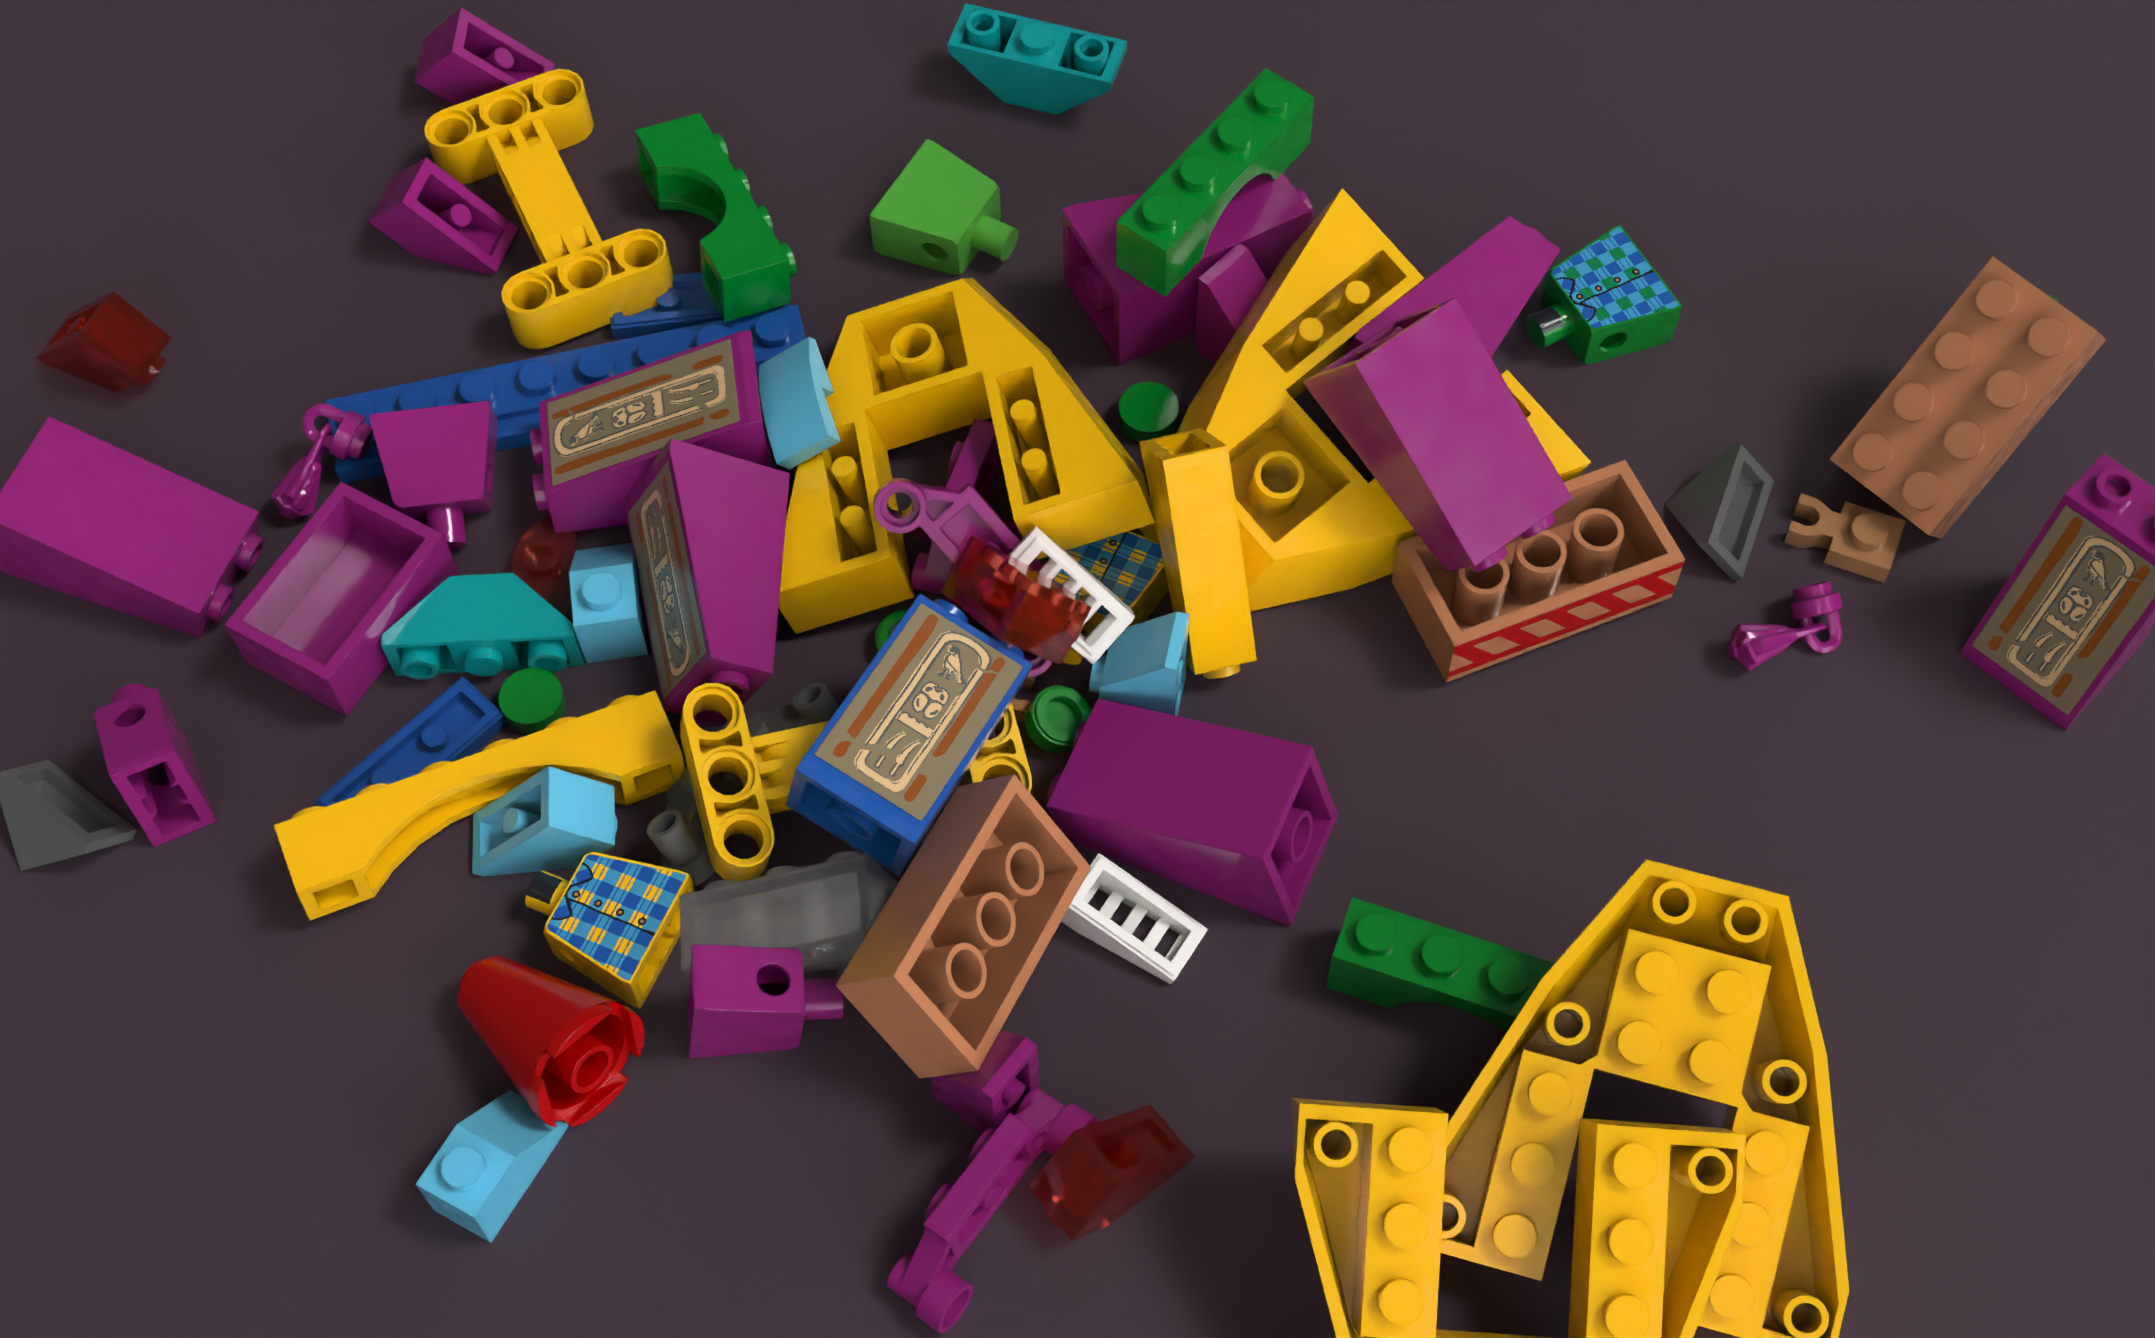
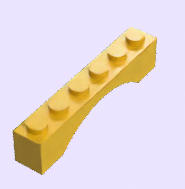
[274,690,685,921]

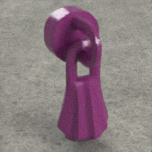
[269,404,374,520]
[1727,581,1844,671]

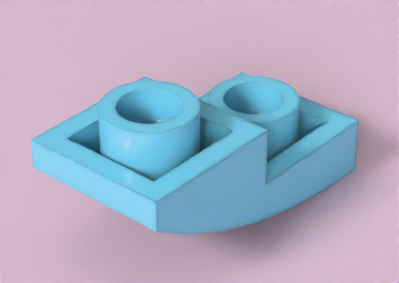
[759,337,841,469]

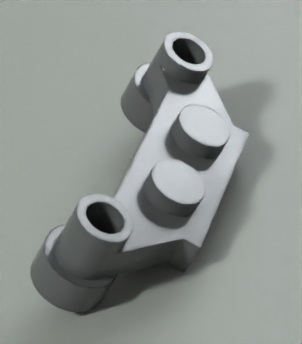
[647,682,840,887]

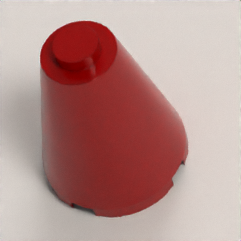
[457,955,645,1127]

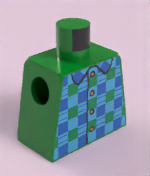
[1525,225,1682,365]

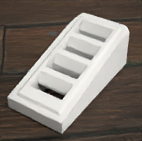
[992,525,1135,664]
[1061,853,1208,985]

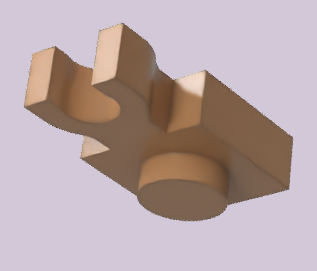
[1783,493,1906,583]

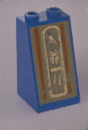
[786,594,1033,877]

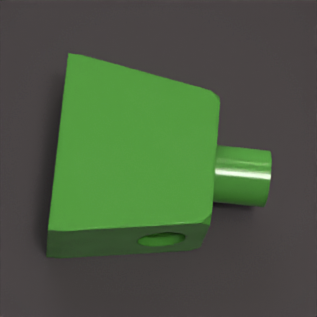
[869,139,1019,276]

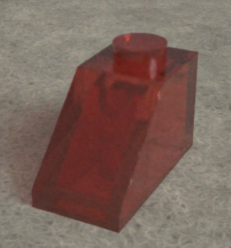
[37,291,172,393]
[941,535,1092,665]
[1028,1105,1194,1241]

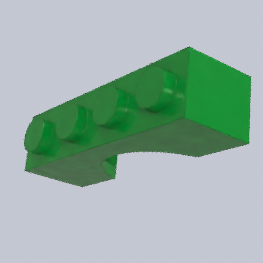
[1116,68,1315,297]
[635,113,797,323]
[1326,897,1555,1033]

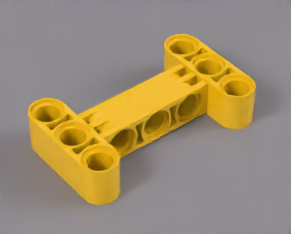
[424,69,674,350]
[680,683,1032,883]

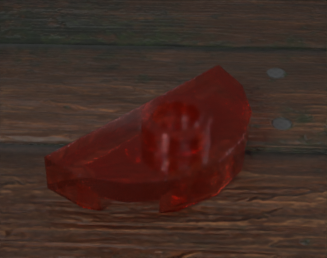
[512,514,579,623]

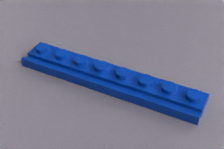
[326,304,806,483]

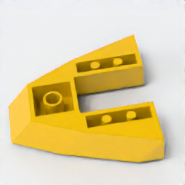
[1138,188,1591,612]
[779,278,1155,634]
[1441,859,1849,1338]
[1291,1098,1746,1338]

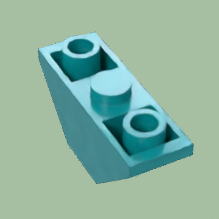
[947,3,1127,115]
[381,573,585,680]

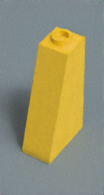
[1139,428,1257,679]

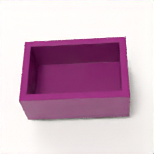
[224,482,459,716]

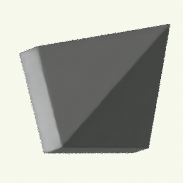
[1664,444,1774,580]
[0,760,137,871]

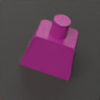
[370,401,498,550]
[93,684,217,847]
[687,944,843,1058]

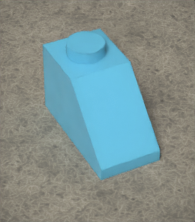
[569,543,649,663]
[1089,612,1189,716]
[472,766,618,877]
[415,1090,569,1243]

